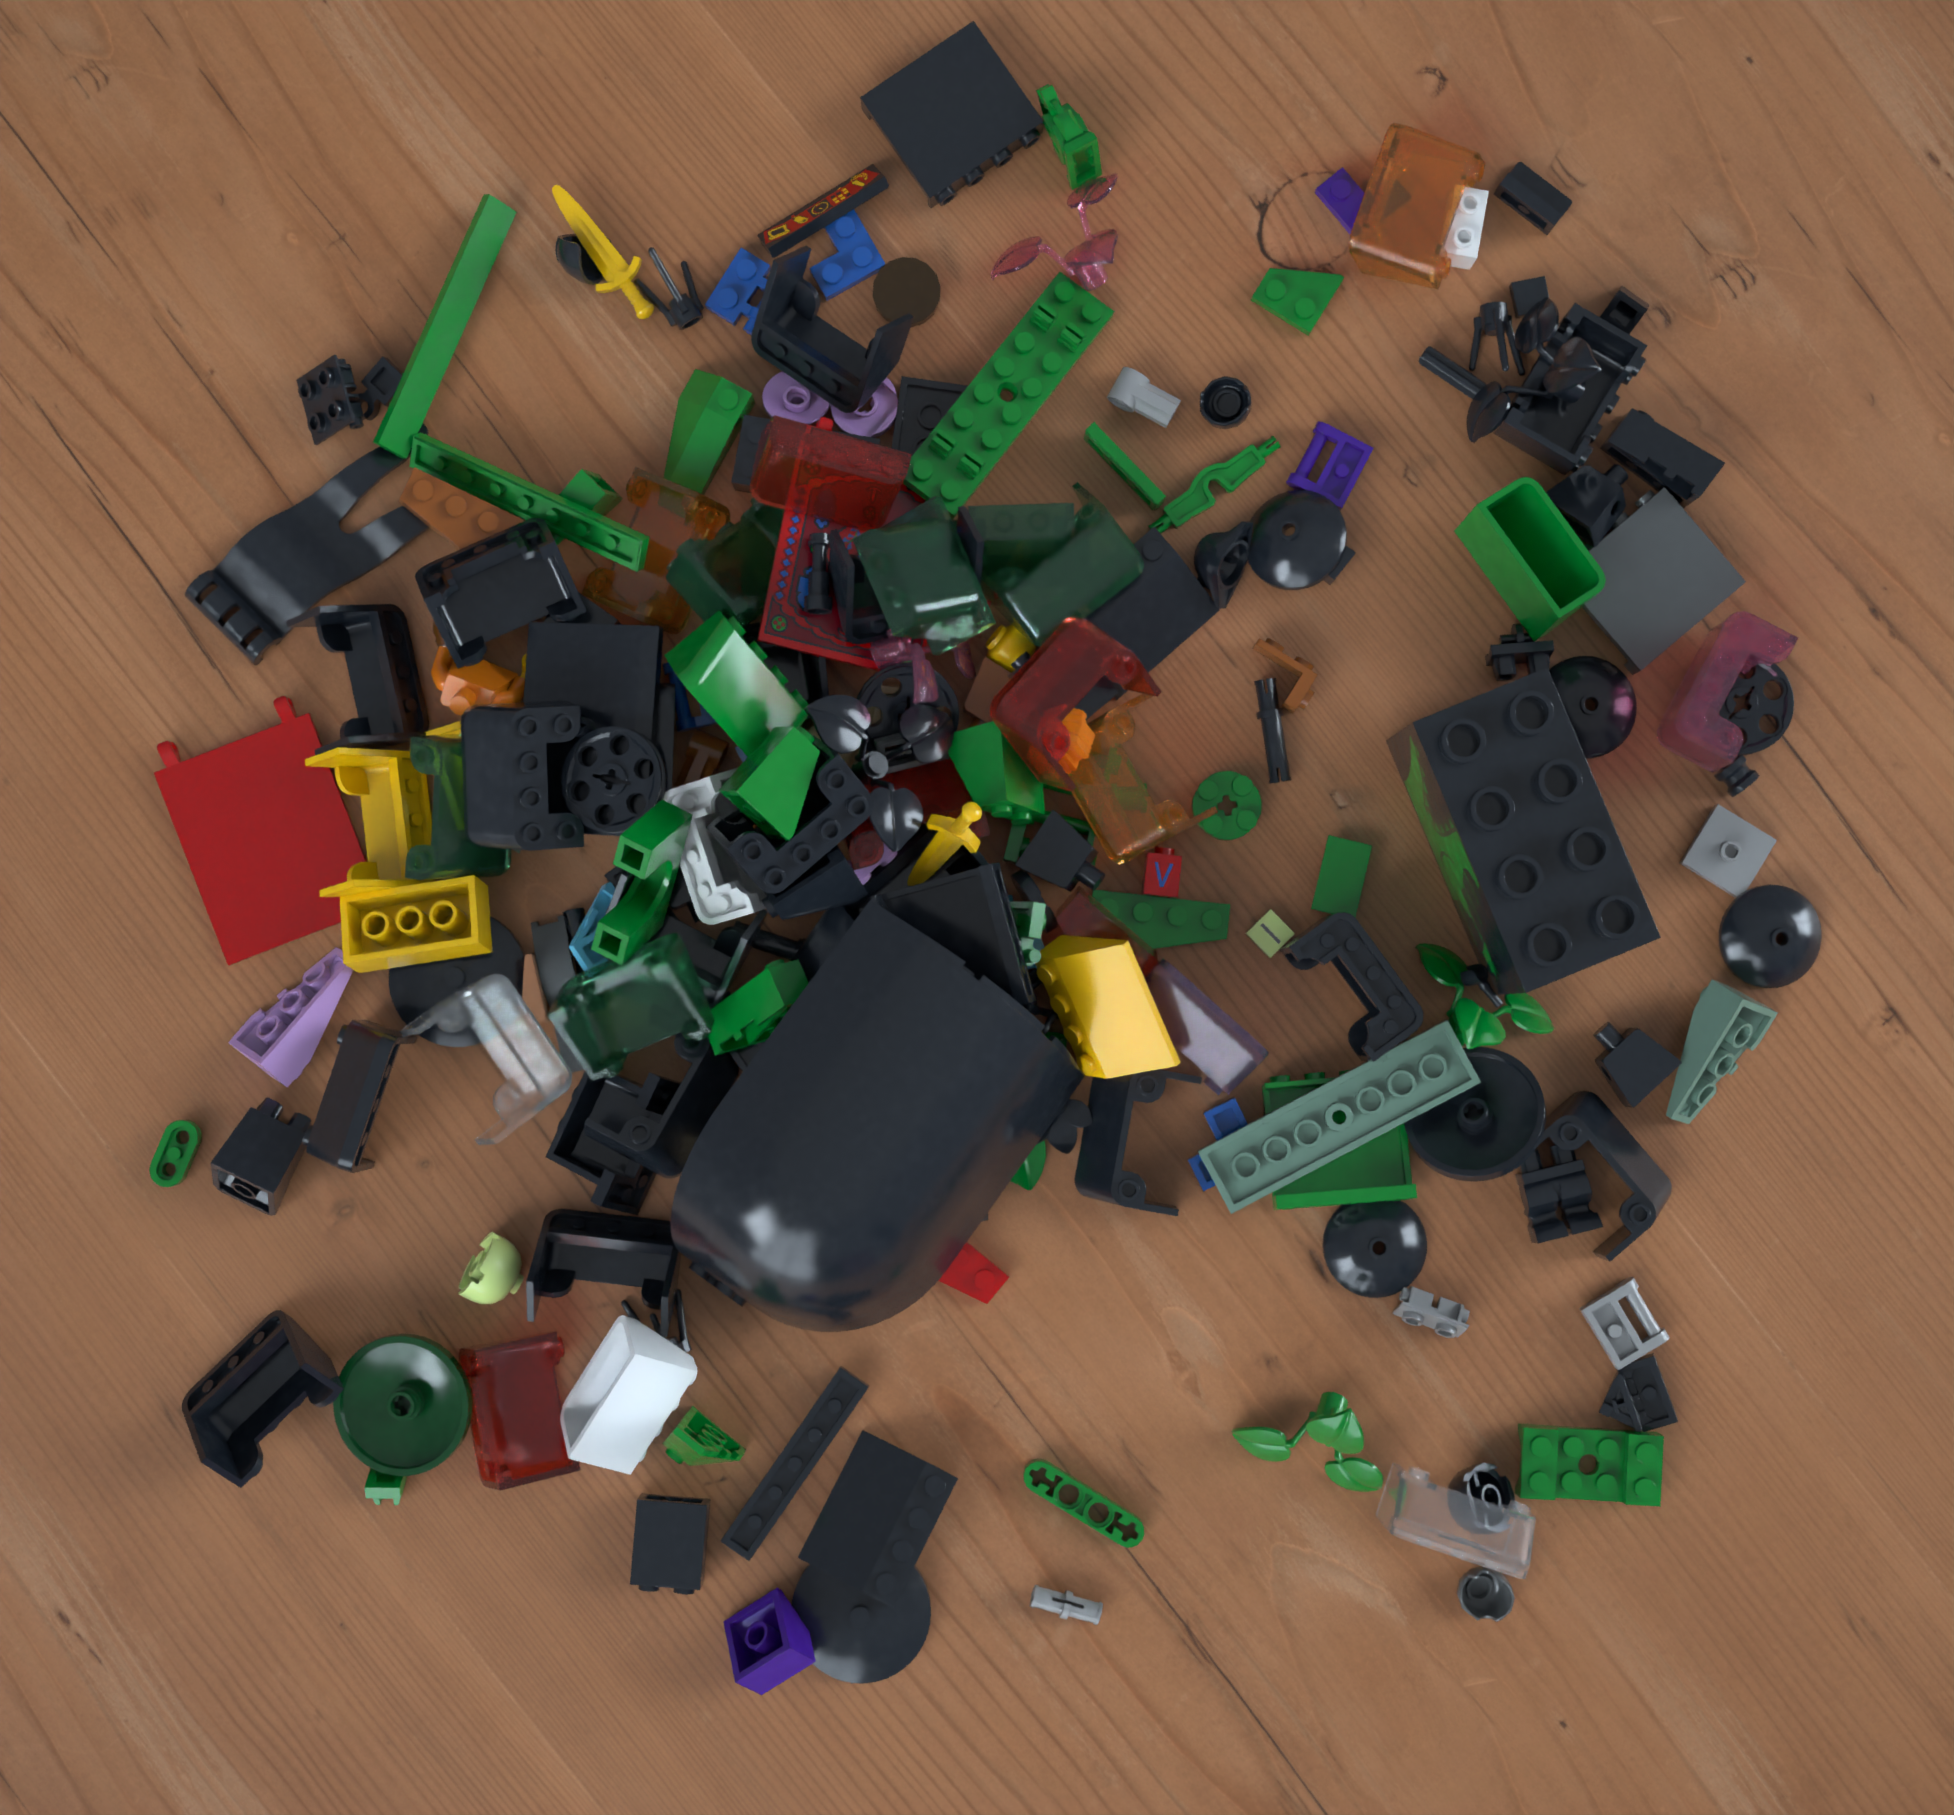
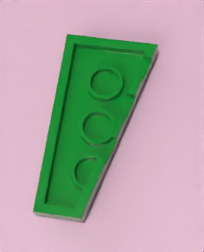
[1088,890,1231,952]

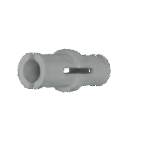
[1029,1585,1103,1625]

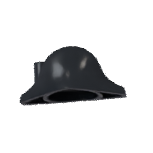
[1194,521,1253,609]

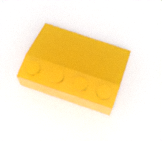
[1035,935,1180,1079]

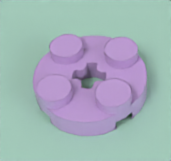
[830,377,898,438]

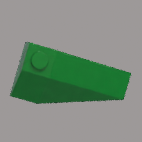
[658,369,756,522]
[662,1406,746,1466]

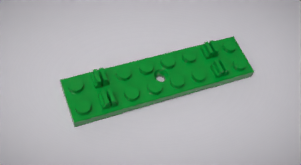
[897,272,1115,520]

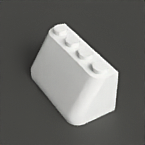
[560,1315,698,1475]

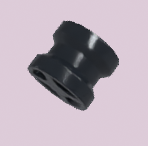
[1714,754,1760,797]

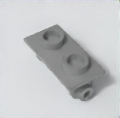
[1393,1286,1470,1338]

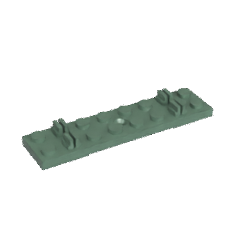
[1198,1020,1481,1214]

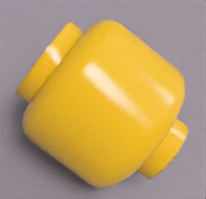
[985,624,1037,672]

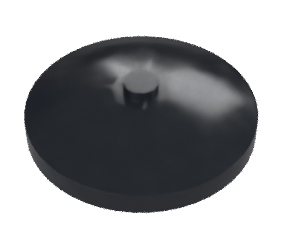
[389,916,525,1047]
[1404,1047,1546,1182]
[792,1564,931,1684]

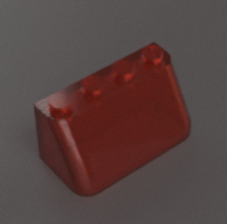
[750,415,912,532]

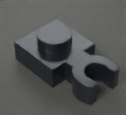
[353,356,404,421]

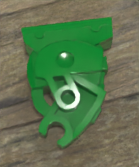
[1036,84,1102,190]

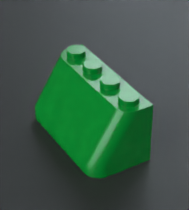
[1454,477,1606,642]
[664,610,809,757]

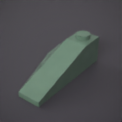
[1666,979,1778,1124]

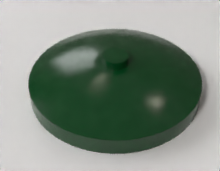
[333,1333,473,1476]

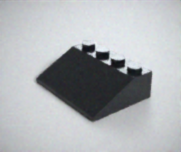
[1049,527,1220,701]
[798,1430,958,1608]

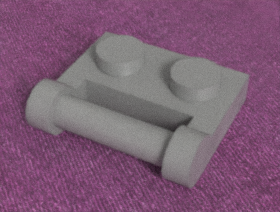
[1579,1277,1670,1370]

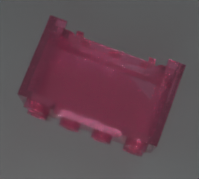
[1657,611,1798,773]

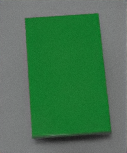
[1311,835,1372,918]

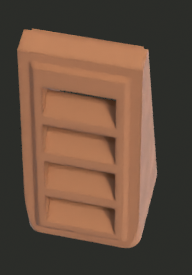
[521,952,552,1027]

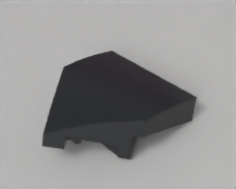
[1599,1353,1678,1433]

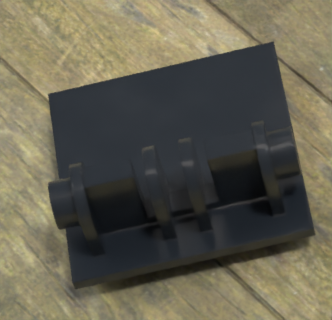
[296,355,365,445]

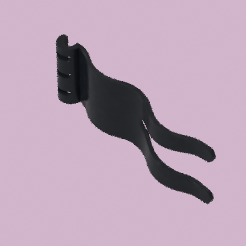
[185,423,430,665]

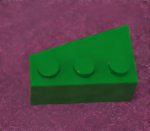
[700,959,809,1056]

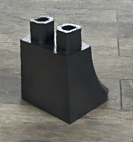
[210,1097,312,1216]

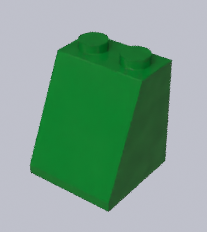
[948,719,1045,825]
[719,726,820,841]

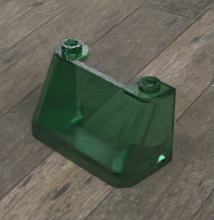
[405,734,512,880]
[547,933,715,1081]

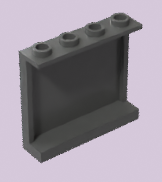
[1582,487,1746,675]

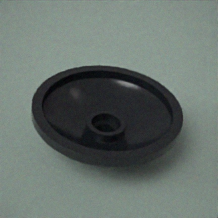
[1248,490,1347,590]
[1549,656,1637,759]
[1719,884,1822,988]
[1322,1200,1427,1298]

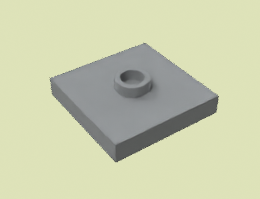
[1679,804,1777,898]

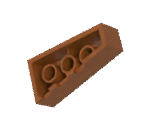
[399,467,525,550]

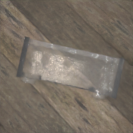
[400,974,572,1145]
[1375,1463,1536,1579]

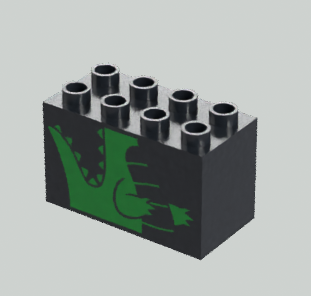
[1386,667,1661,995]

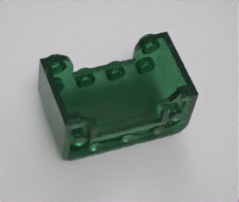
[666,484,788,628]

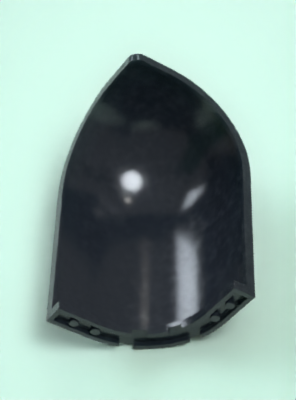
[671,900,1085,1332]

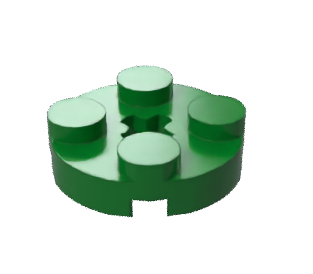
[1192,771,1262,841]

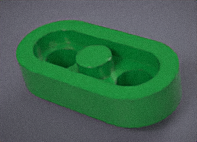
[149,1120,202,1187]

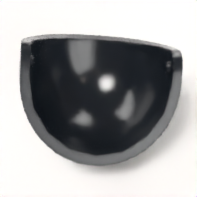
[555,234,612,285]

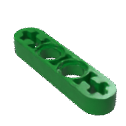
[1023,1459,1144,1548]

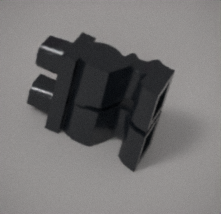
[1515,1145,1603,1244]

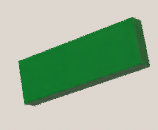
[1084,422,1166,510]

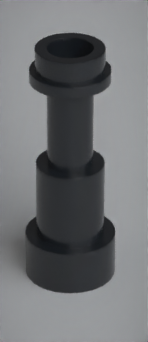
[804,533,833,615]

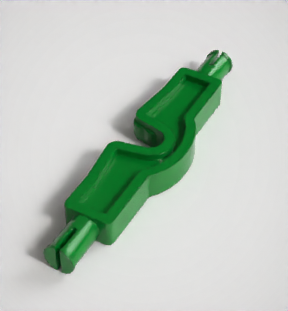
[1148,436,1281,534]

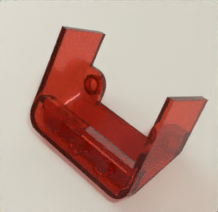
[990,617,1161,792]

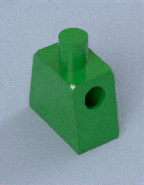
[551,469,623,545]

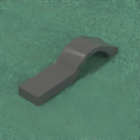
[531,915,601,1074]

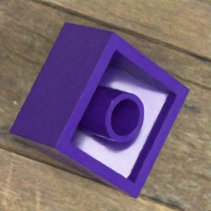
[723,1588,816,1695]

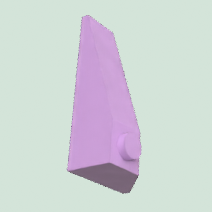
[228,947,353,1087]

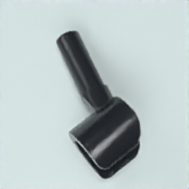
[1460,964,1503,1008]

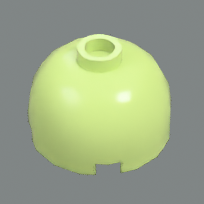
[458,1232,524,1304]

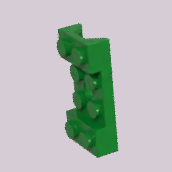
[1515,1423,1664,1507]

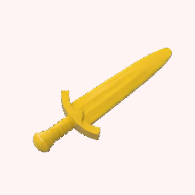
[552,185,654,319]
[907,802,982,886]

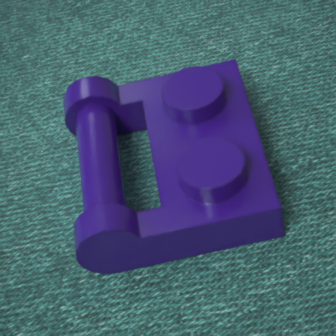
[1286,421,1373,511]

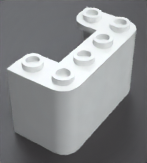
[663,768,767,925]

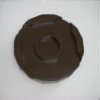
[873,257,941,327]

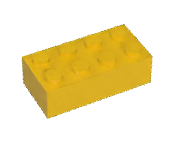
[340,875,493,973]

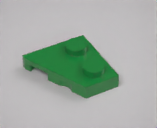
[1251,268,1344,336]

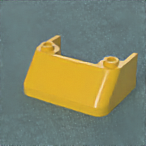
[305,747,438,897]

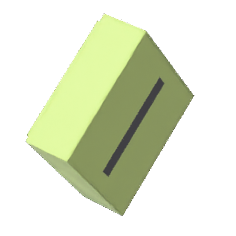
[1245,909,1295,958]

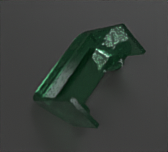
[981,482,1144,646]

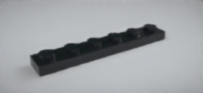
[721,1366,869,1561]

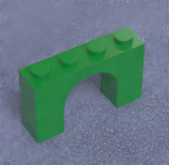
[591,799,693,965]

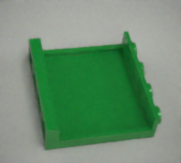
[1262,1070,1417,1210]

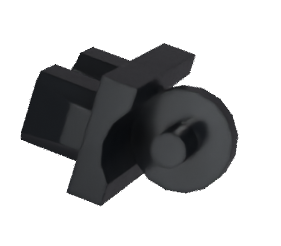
[1485,623,1554,681]

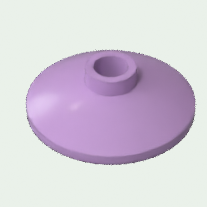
[762,371,830,425]

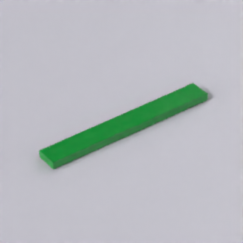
[373,194,517,459]
[409,432,650,572]

